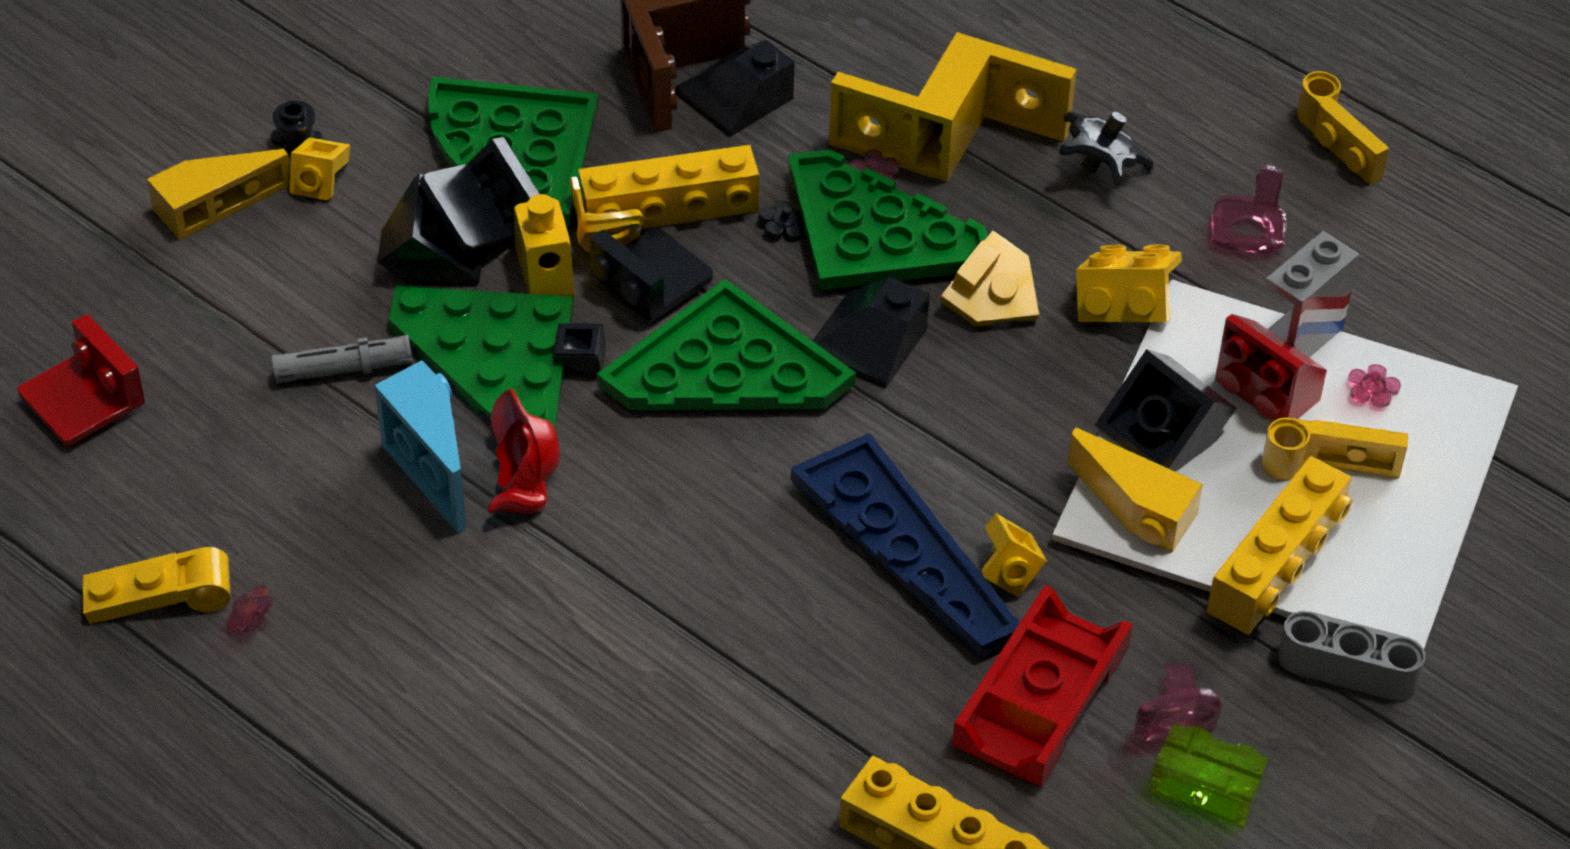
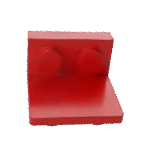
[17,314,146,447]

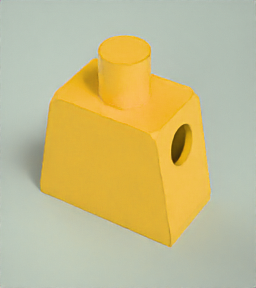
[514,194,575,299]

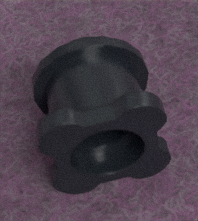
[271,100,323,158]

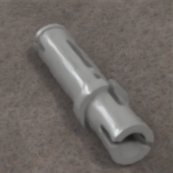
[272,335,413,384]

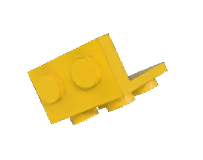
[1076,244,1182,322]

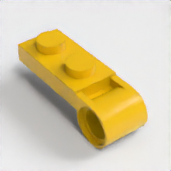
[1297,71,1389,185]
[1261,418,1408,480]
[83,547,230,624]

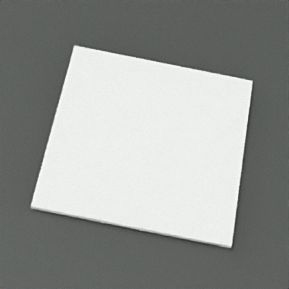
[1052,279,1518,649]

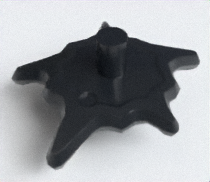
[1059,111,1154,186]

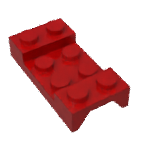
[952,585,1133,788]

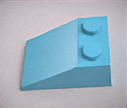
[374,360,466,534]

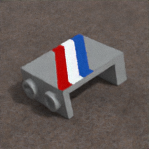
[1265,231,1360,358]

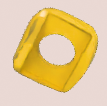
[569,177,644,253]

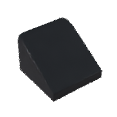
[553,323,606,377]

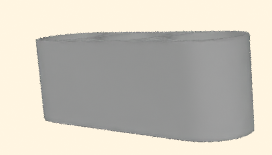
[1278,611,1425,701]

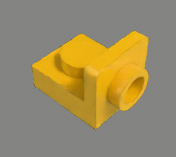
[289,137,350,200]
[981,513,1047,596]

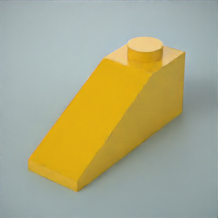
[147,149,290,240]
[1067,427,1203,552]

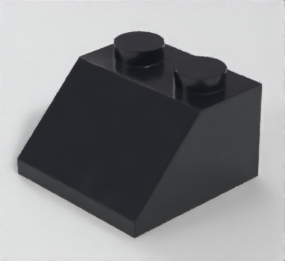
[1095,349,1237,472]

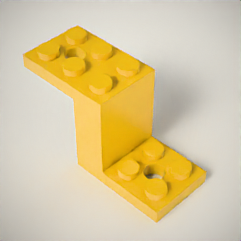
[829,32,1077,182]

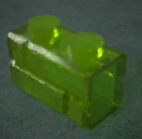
[1149,723,1270,827]

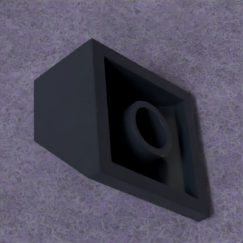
[675,40,795,137]
[377,173,483,286]
[812,277,930,388]

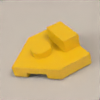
[939,230,1039,327]

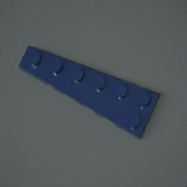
[790,433,1020,658]

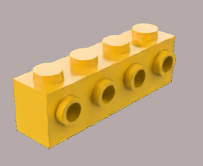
[578,145,759,234]
[1207,455,1353,635]
[839,755,1050,849]

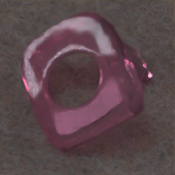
[1212,163,1287,253]
[1134,663,1222,742]

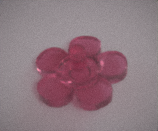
[850,149,899,181]
[1348,364,1401,407]
[226,584,273,633]

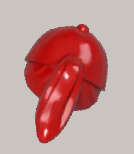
[488,389,560,515]

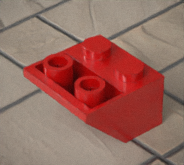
[1215,314,1327,421]

